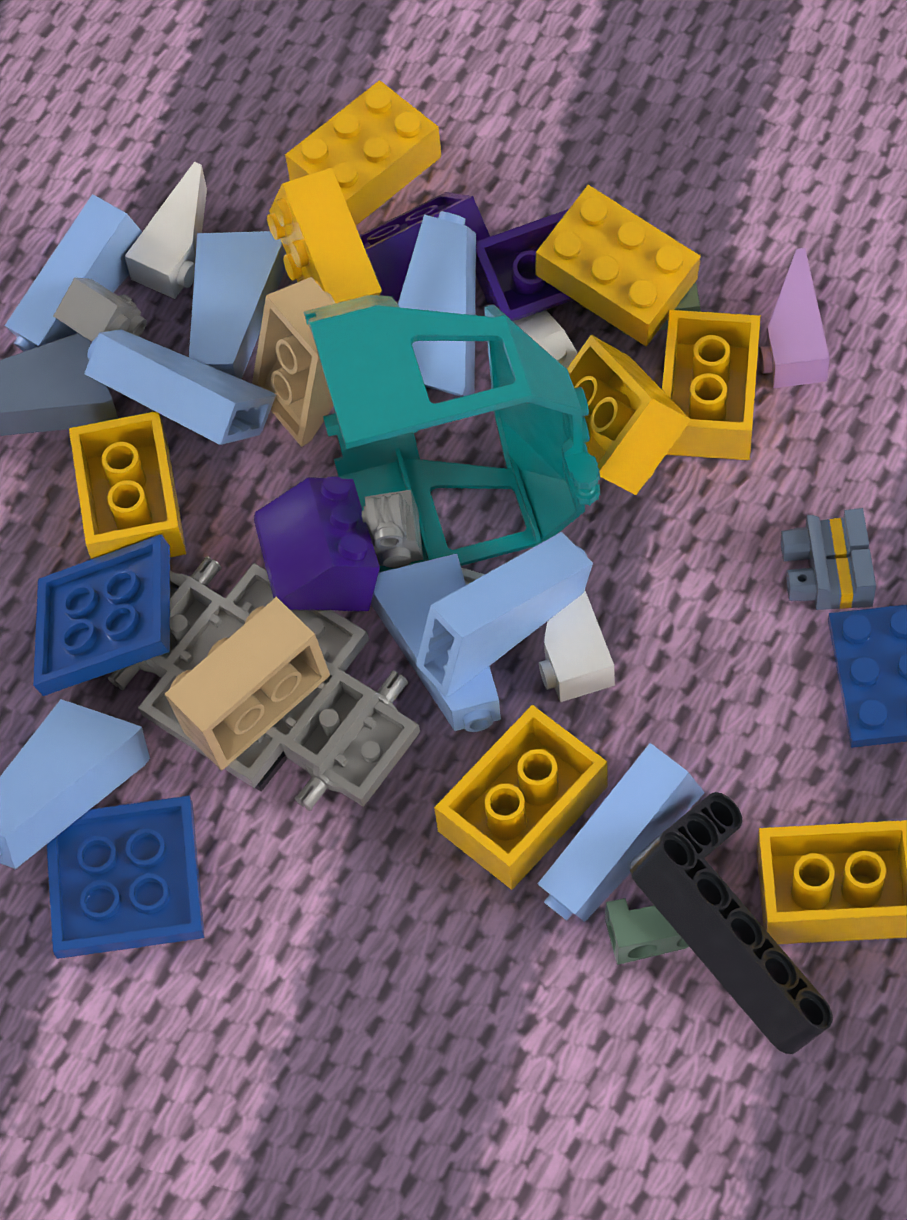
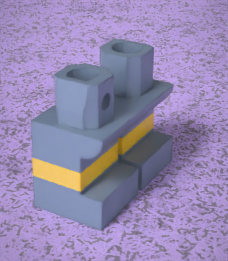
[780,508,876,610]

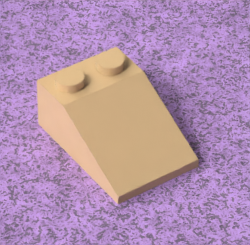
[252,277,335,447]

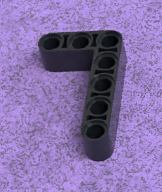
[630,792,833,1054]

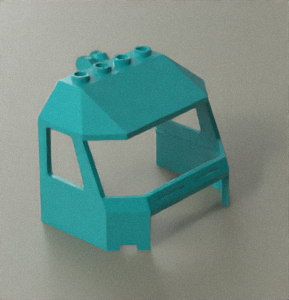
[303,295,600,572]

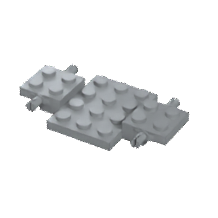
[108,556,420,811]

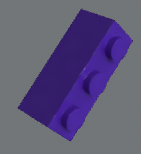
[360,192,490,302]
[476,209,573,322]
[254,476,380,611]

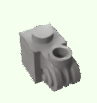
[53,277,147,341]
[362,490,423,568]

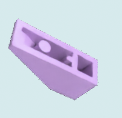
[759,248,830,388]

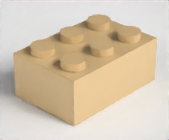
[164,597,330,771]

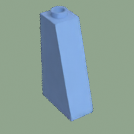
[4,194,142,352]
[398,211,476,397]
[189,231,286,379]
[84,329,276,445]
[416,532,593,697]
[371,554,501,732]
[0,699,150,869]
[538,743,705,922]

